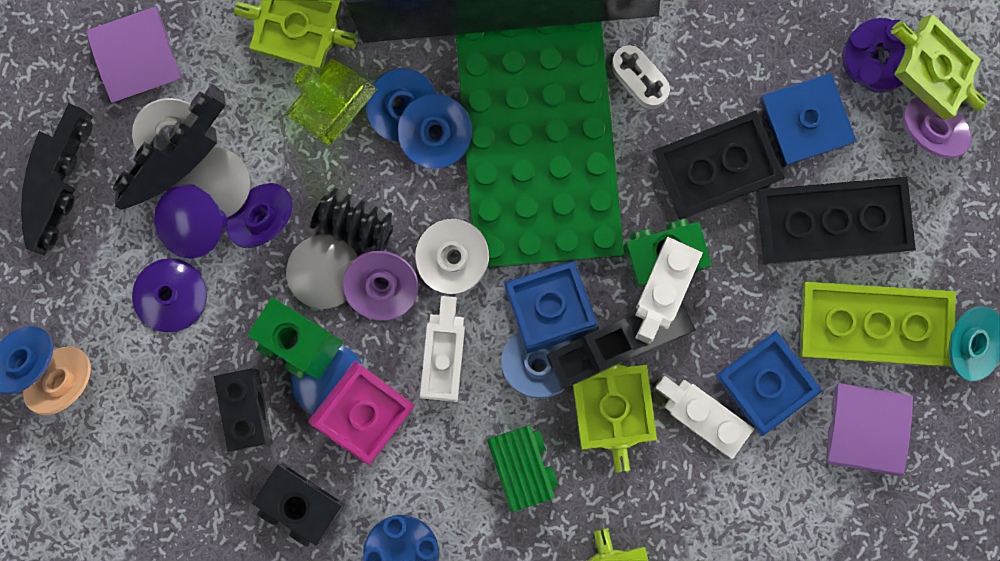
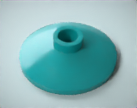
[949,306,1000,381]

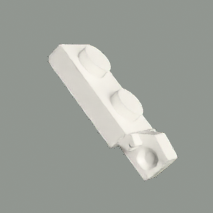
[635,237,703,344]
[420,296,465,402]
[653,376,754,459]

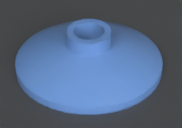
[501,332,571,399]

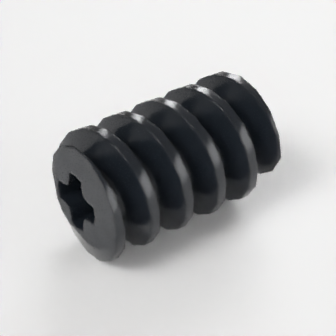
[310,187,394,253]

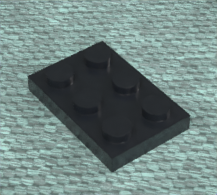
[652,110,785,220]

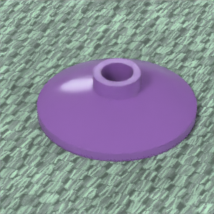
[903,97,972,159]
[343,251,418,320]

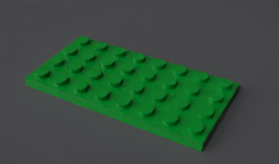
[456,22,624,268]

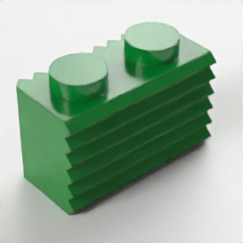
[487,424,559,513]

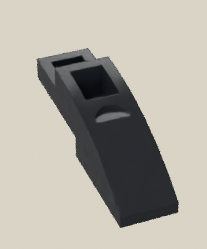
[113,84,226,210]
[21,103,93,256]
[546,302,696,390]

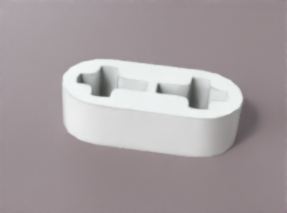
[611,45,670,109]

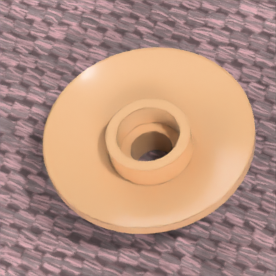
[23,346,91,415]

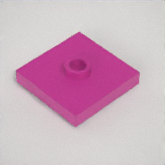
[308,361,415,466]

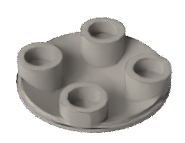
[176,147,252,218]
[286,235,357,309]

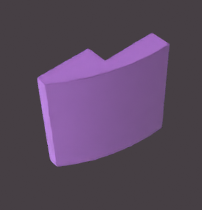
[86,6,182,103]
[826,383,913,477]

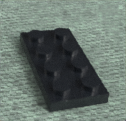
[756,177,916,265]

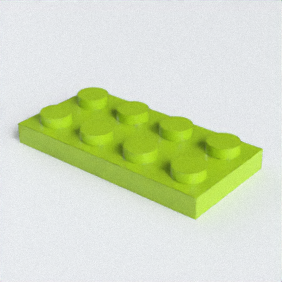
[799,282,956,367]

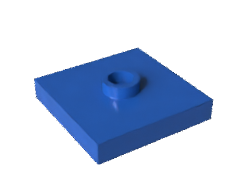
[760,73,856,167]
[504,260,599,354]
[715,330,822,436]

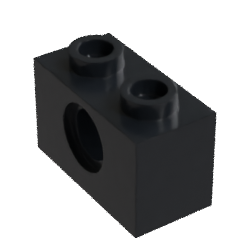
[213,368,273,452]
[252,463,346,547]

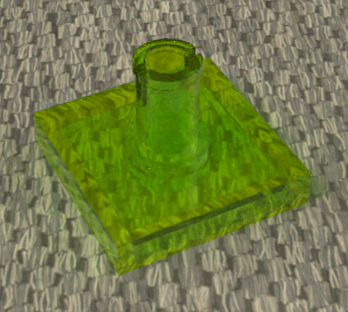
[285,58,377,146]

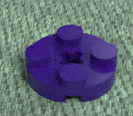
[842,18,907,93]

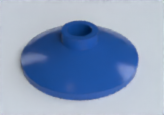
[365,68,436,141]
[398,94,472,169]
[0,326,53,395]

